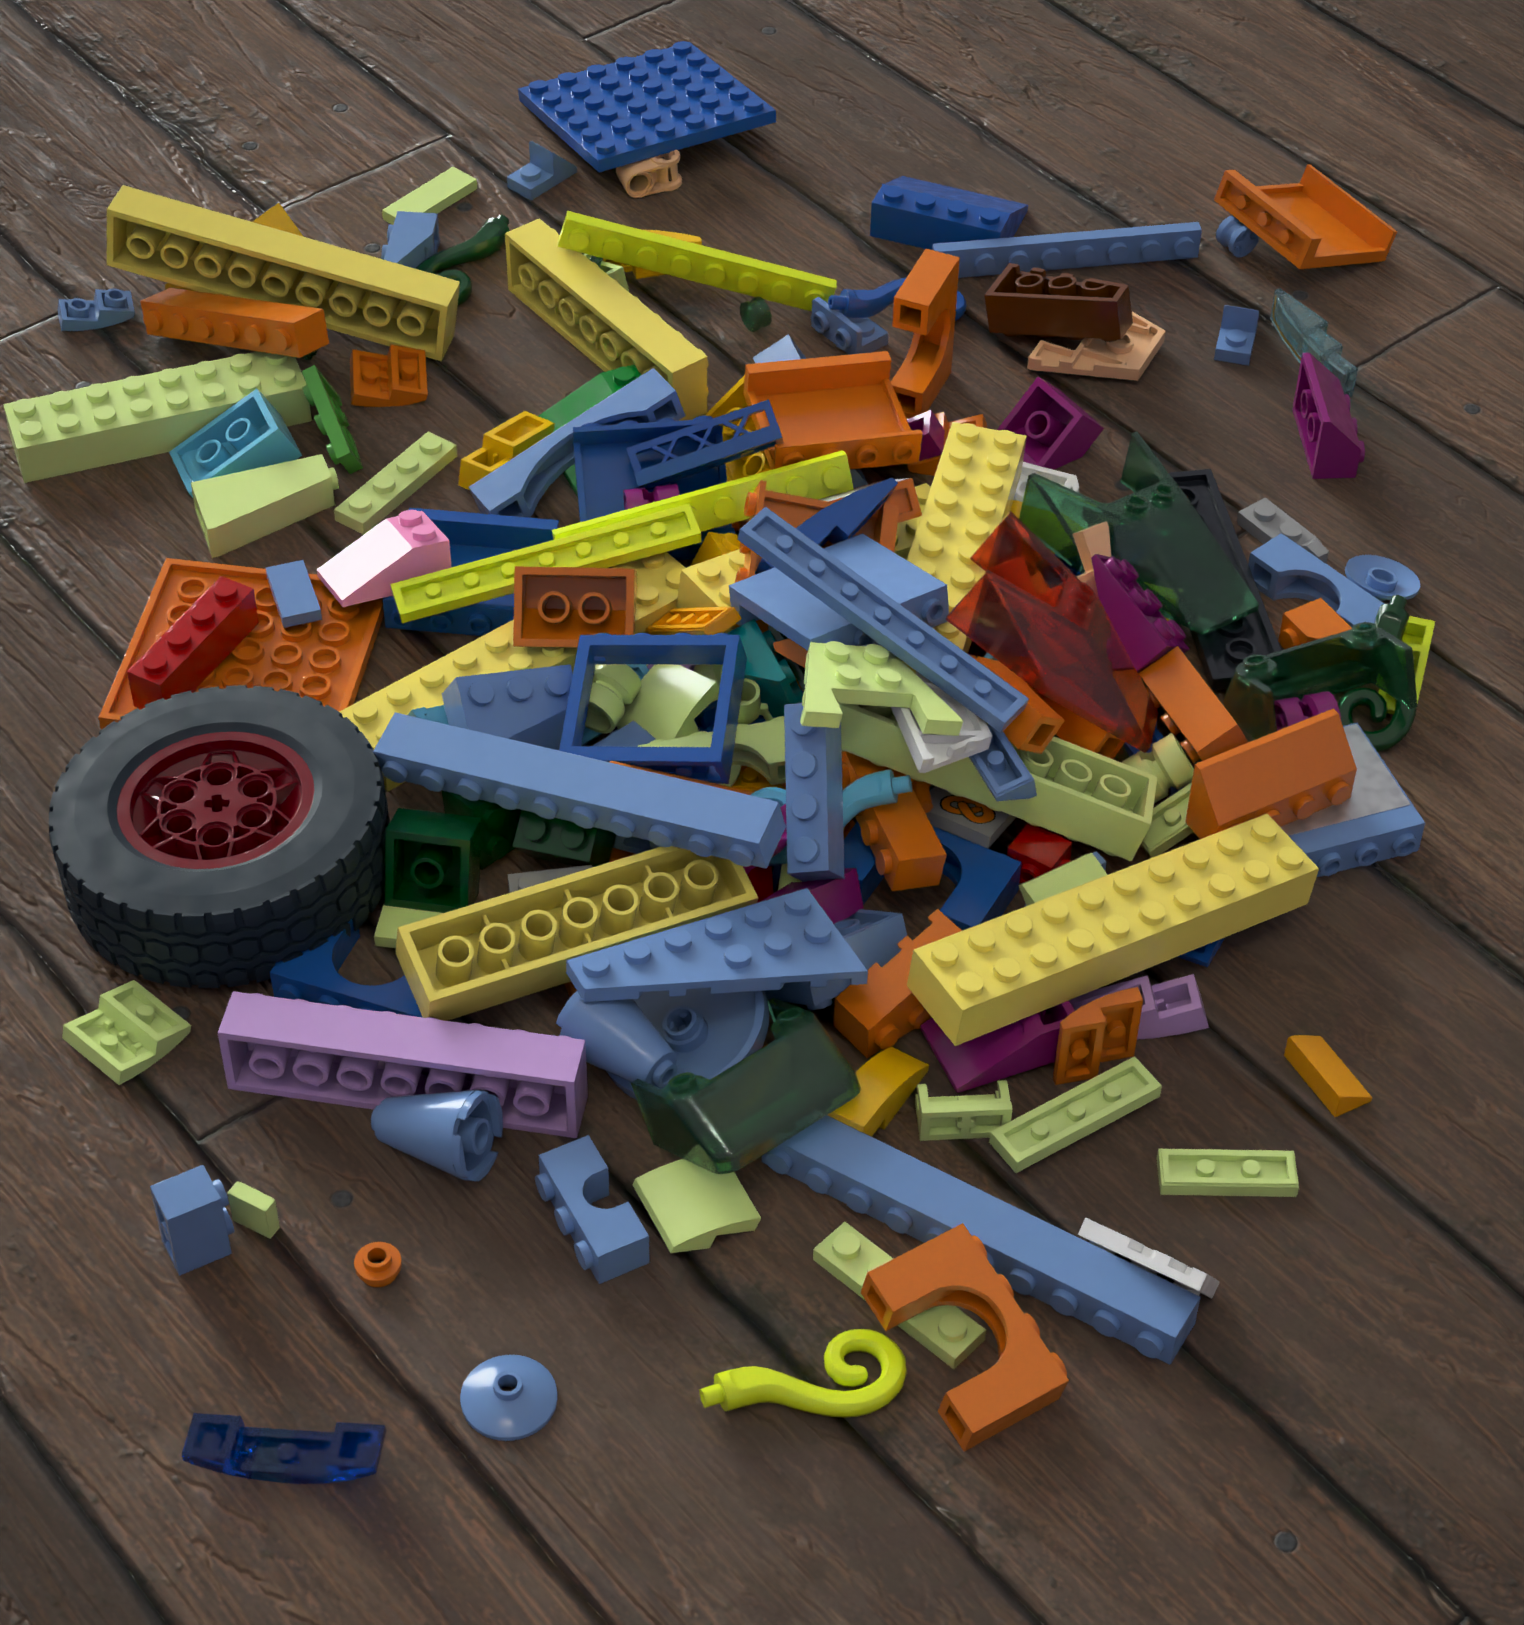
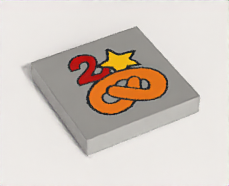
[926,786,1016,848]

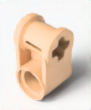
[616,150,682,198]

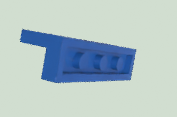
[626,399,784,490]

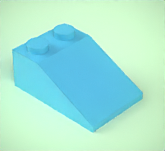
[169,388,302,498]

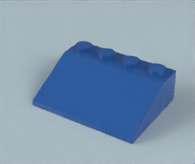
[870,176,1028,250]

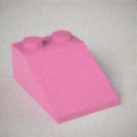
[317,510,452,607]

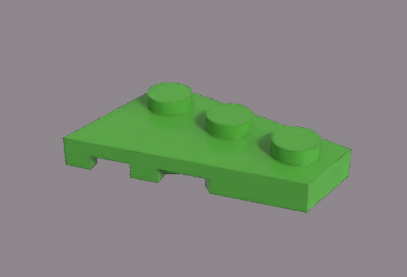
[302,365,363,474]

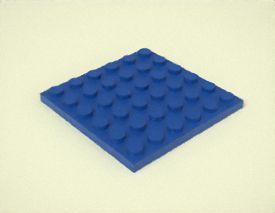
[518,41,776,172]

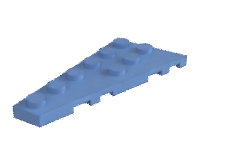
[566,888,868,1002]

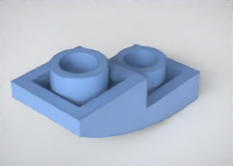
[57,289,135,331]

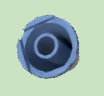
[553,991,677,1090]
[371,1090,503,1181]

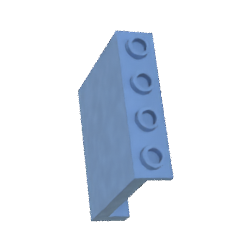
[729,533,949,651]

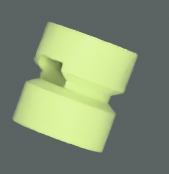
[585,664,641,734]
[1122,733,1194,803]

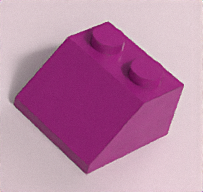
[997,377,1104,470]

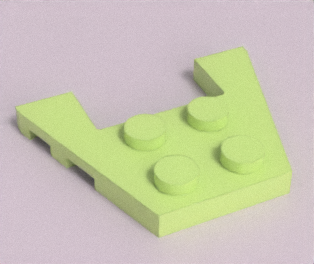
[800,641,963,736]

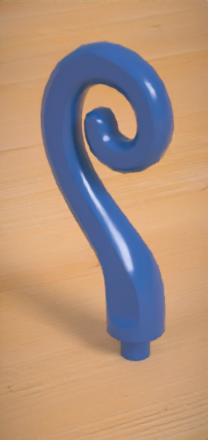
[828,278,967,321]

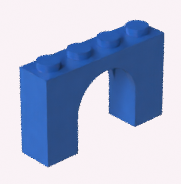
[844,822,1022,931]
[270,919,422,1017]

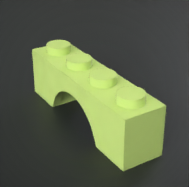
[638,716,786,785]

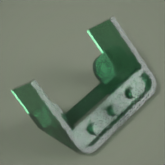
[1223,622,1418,739]
[631,998,861,1174]

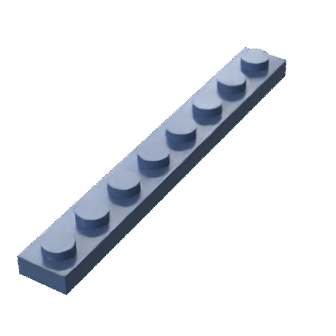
[932,222,1202,278]
[737,507,1029,733]

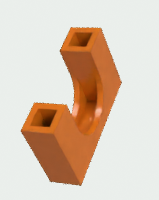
[891,249,960,419]
[976,656,1131,759]
[860,1223,1069,1452]

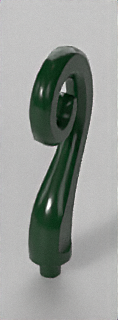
[416,215,510,307]
[1337,595,1417,752]

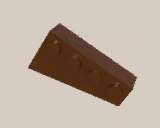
[984,263,1133,342]

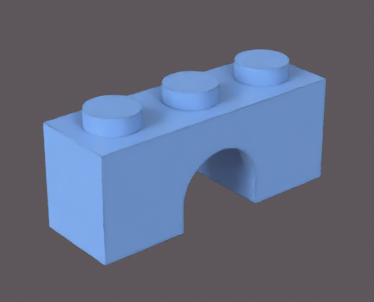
[535,1135,650,1284]

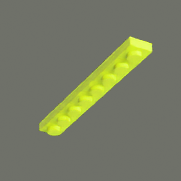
[558,211,837,311]
[551,450,854,540]
[390,503,702,623]

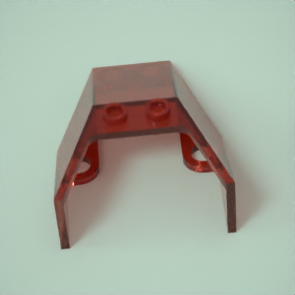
[945,511,1158,753]

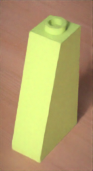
[191,454,339,558]

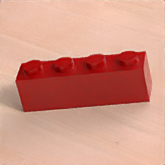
[127,576,259,709]

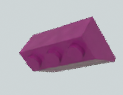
[1292,353,1365,479]

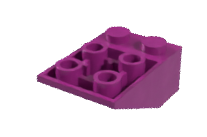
[1091,554,1190,678]
[920,1001,1075,1093]

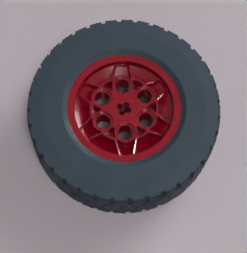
[49,685,390,988]

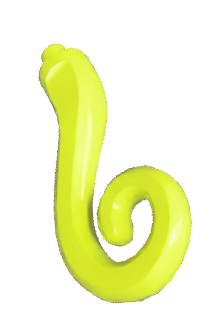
[699,1329,907,1418]

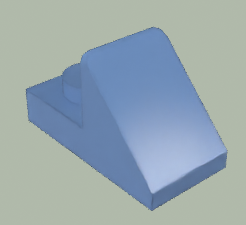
[507,141,577,201]
[1214,305,1259,366]

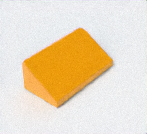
[1284,1035,1372,1117]

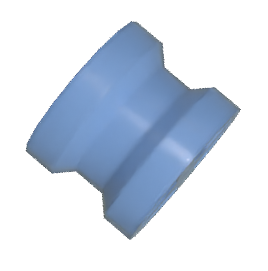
[1216,215,1259,257]

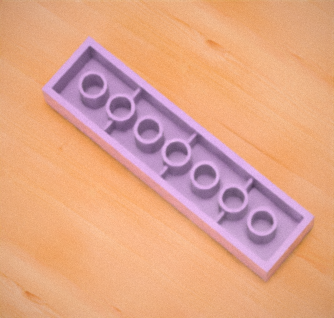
[217,991,588,1138]

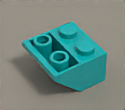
[728,619,803,718]

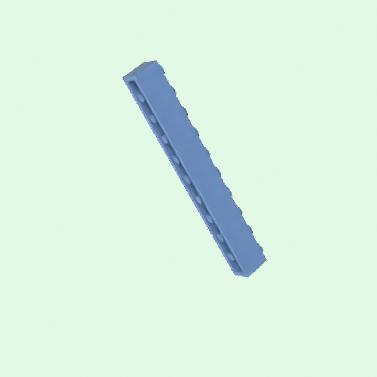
[373,712,786,869]
[762,1097,1200,1365]

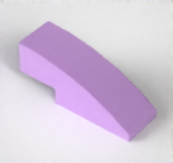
[1069,974,1209,1040]

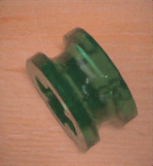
[740,296,772,332]

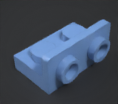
[811,297,889,355]

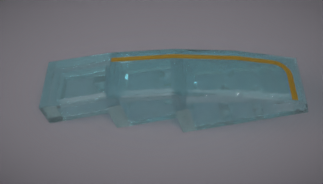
[1270,288,1358,398]

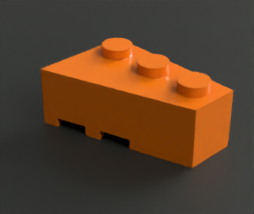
[834,909,962,1058]

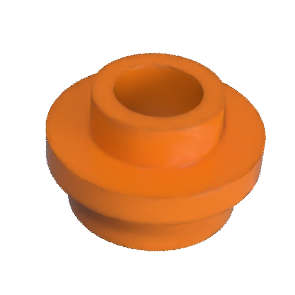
[354,1242,402,1287]

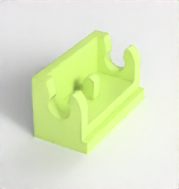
[915,1080,1012,1141]

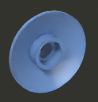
[1345,555,1420,601]
[460,1355,558,1441]

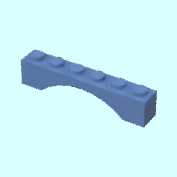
[469,368,685,518]

